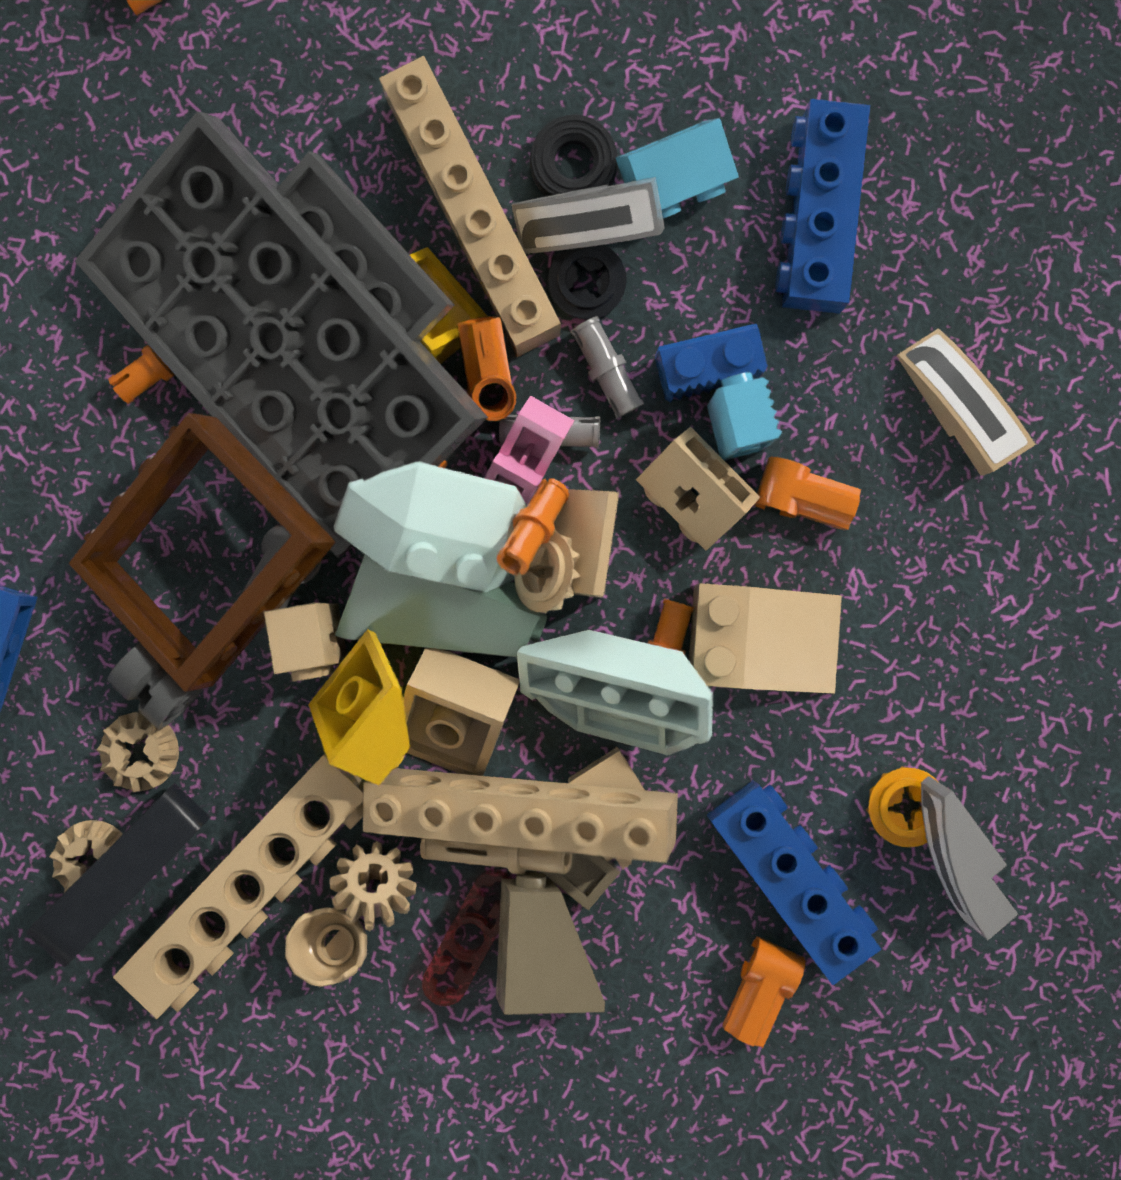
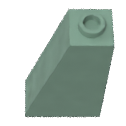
[335,554,547,657]

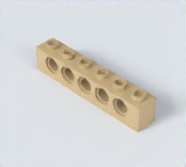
[379,56,561,357]
[113,754,364,1019]
[363,768,678,863]

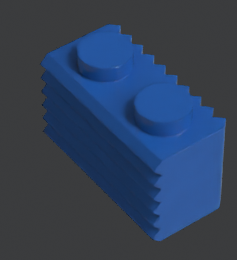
[655,324,768,403]

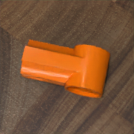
[457,316,516,421]
[754,457,861,531]
[722,936,806,1048]

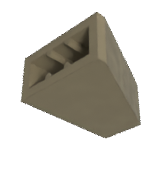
[496,871,605,1015]

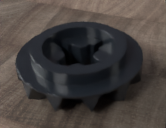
[548,245,626,320]

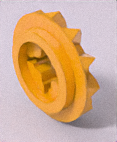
[866,767,938,847]

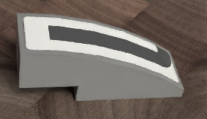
[512,177,665,254]
[921,776,1018,940]

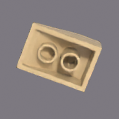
[689,583,842,694]

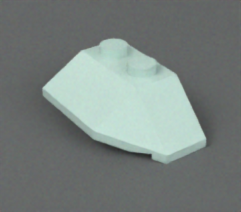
[334,462,527,592]
[517,630,712,755]

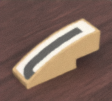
[896,328,1036,476]

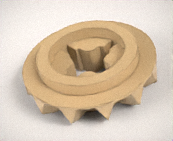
[514,531,581,613]
[97,712,179,792]
[49,820,123,893]

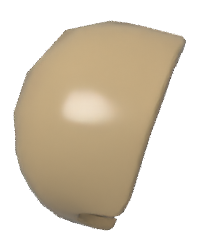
[285,907,367,987]

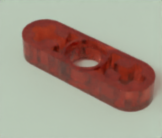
[422,869,512,1006]

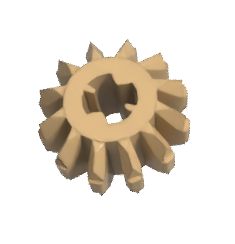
[330,841,416,931]

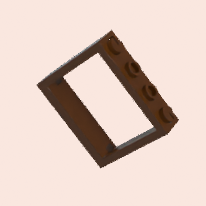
[69,413,336,692]

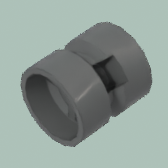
[107,643,204,730]

